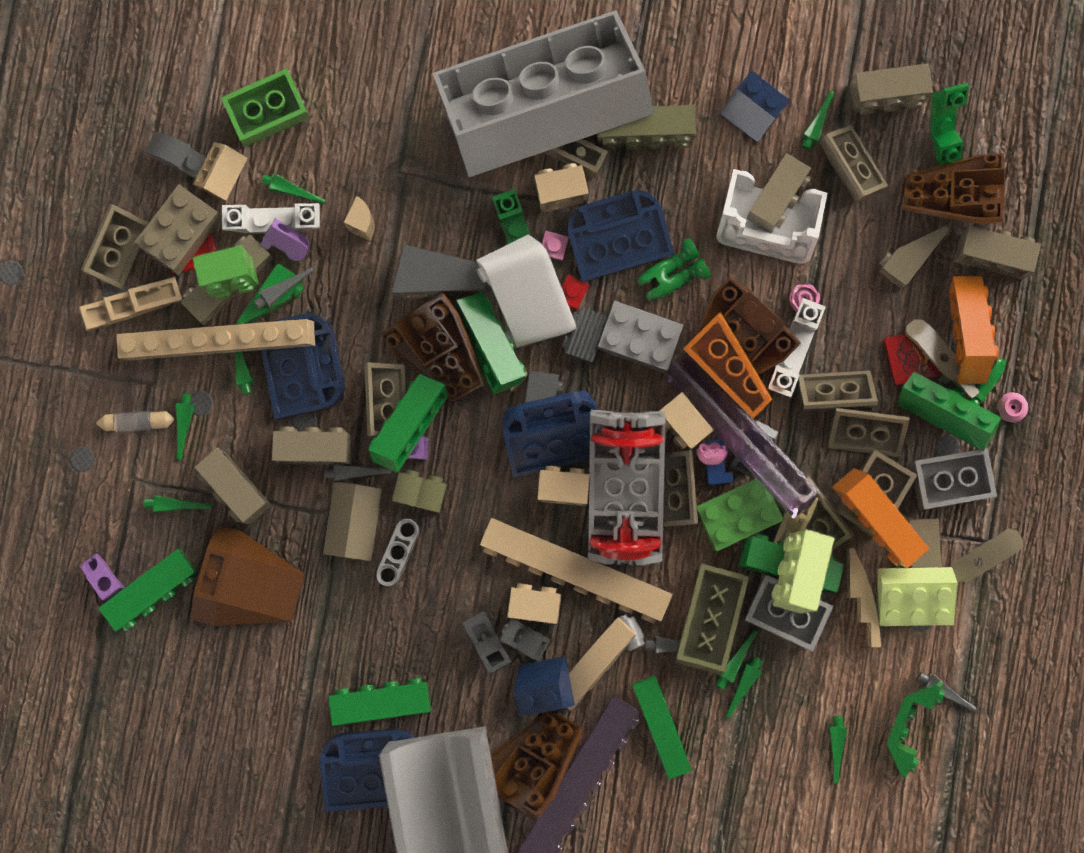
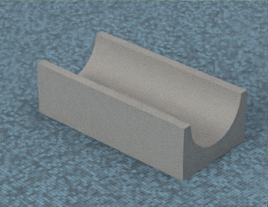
[432,10,654,177]
[380,726,508,853]

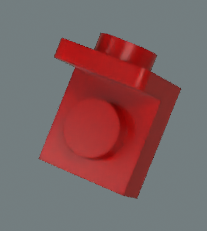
[561,275,589,312]

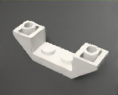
[222,203,320,234]
[768,298,825,398]

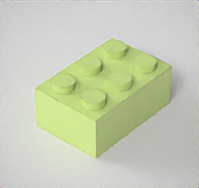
[772,530,834,613]
[876,567,957,626]

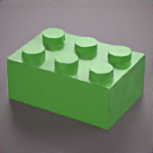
[221,68,310,147]
[192,245,259,300]
[697,476,784,552]

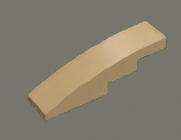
[79,277,182,331]
[846,548,881,647]
[567,617,636,711]

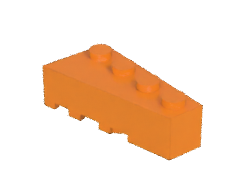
[949,276,999,384]
[683,313,772,419]
[832,468,929,568]

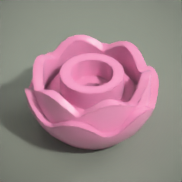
[790,284,820,312]
[997,392,1028,423]
[696,442,728,465]

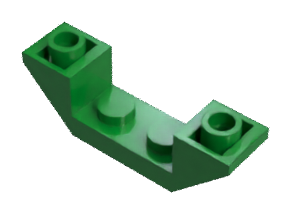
[929,83,969,166]
[492,189,530,244]
[887,681,945,778]

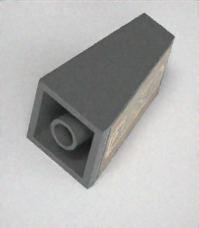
[392,245,492,300]

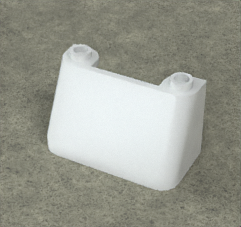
[717,169,827,264]
[477,235,576,348]

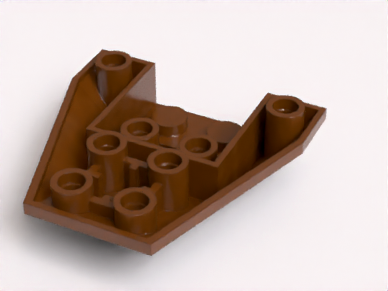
[903,153,1005,225]
[682,276,801,396]
[380,293,486,403]
[191,525,305,626]
[491,711,583,821]

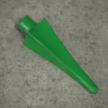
[801,91,834,151]
[261,173,326,204]
[235,351,255,395]
[175,394,195,461]
[144,495,213,513]
[715,630,757,690]
[726,656,763,718]
[828,715,847,784]

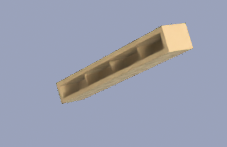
[116,319,315,360]
[480,518,673,624]

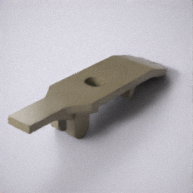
[906,319,980,400]
[952,529,1023,582]

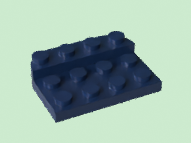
[567,190,675,281]
[261,314,345,420]
[501,391,602,478]
[320,728,414,812]

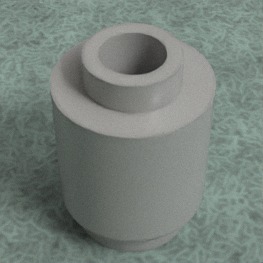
[615,614,645,652]

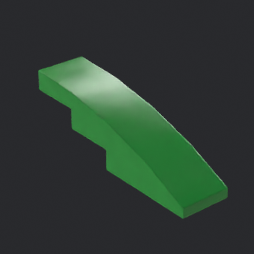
[632,675,692,780]

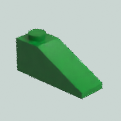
[236,263,305,324]

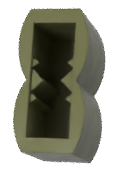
[392,469,447,513]

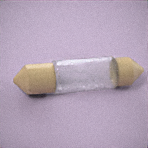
[96,411,174,432]

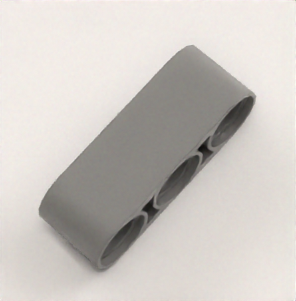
[376,519,420,586]

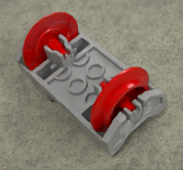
[588,410,665,565]

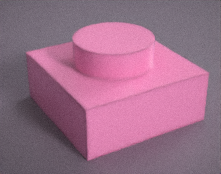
[542,231,569,261]

